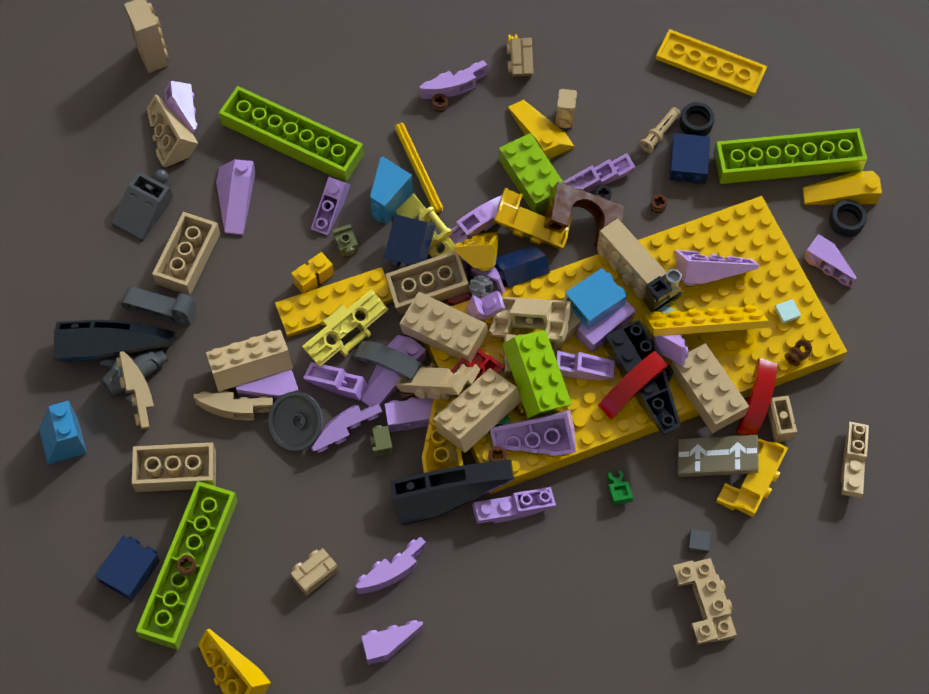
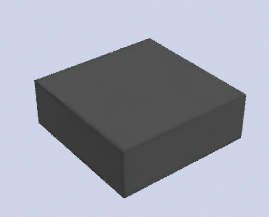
[688,529,711,553]

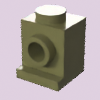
[333,224,358,257]
[370,425,393,458]

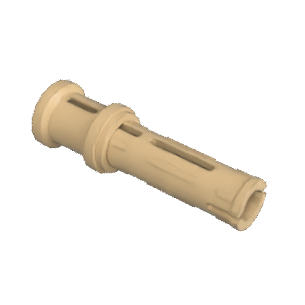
[639,107,681,153]

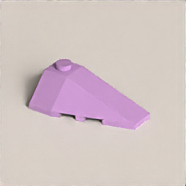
[216,159,256,236]
[675,250,760,286]
[361,335,426,407]
[490,410,576,456]

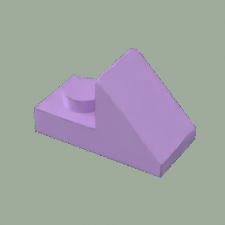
[466,291,505,321]

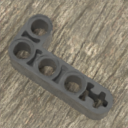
[121,286,197,327]

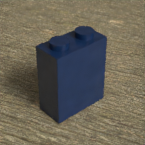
[669,133,710,184]
[384,214,436,267]
[494,245,550,287]
[95,536,160,602]

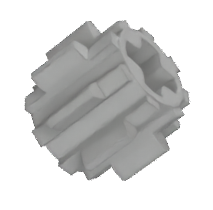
[469,275,494,298]

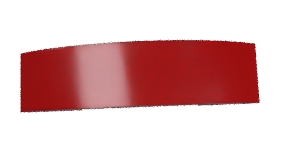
[598,351,669,420]
[736,358,777,435]

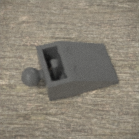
[112,170,173,241]

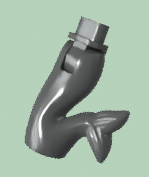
[99,350,168,396]

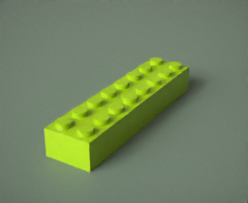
[219,86,364,183]
[713,128,867,184]
[136,481,238,650]

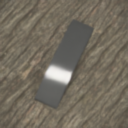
[351,341,422,380]

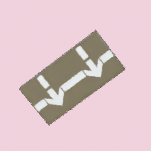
[678,435,759,477]

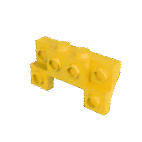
[493,188,573,249]
[716,438,788,517]

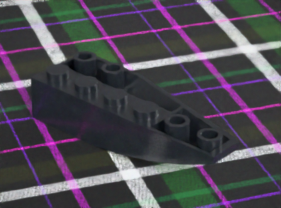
[603,319,681,436]
[54,320,175,362]
[390,460,515,525]

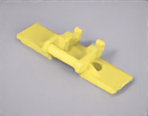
[395,194,464,261]
[302,289,389,367]

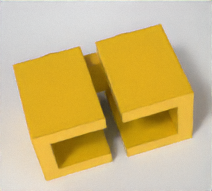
[291,252,334,293]

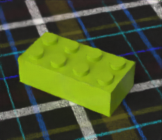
[498,133,563,213]
[502,330,572,419]

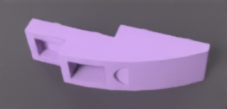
[419,60,487,99]
[449,196,501,245]
[310,404,382,453]
[472,487,556,524]
[355,537,426,594]

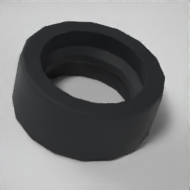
[679,102,715,136]
[829,200,867,237]

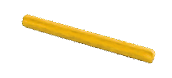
[395,123,443,214]

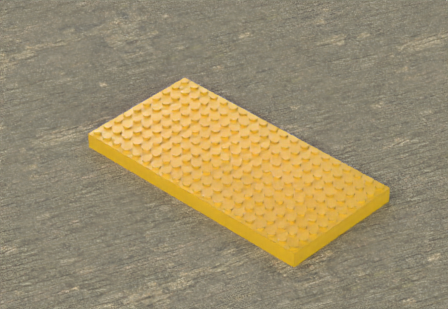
[424,196,848,495]

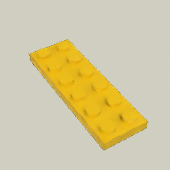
[655,29,767,97]
[275,267,394,338]
[644,305,769,336]

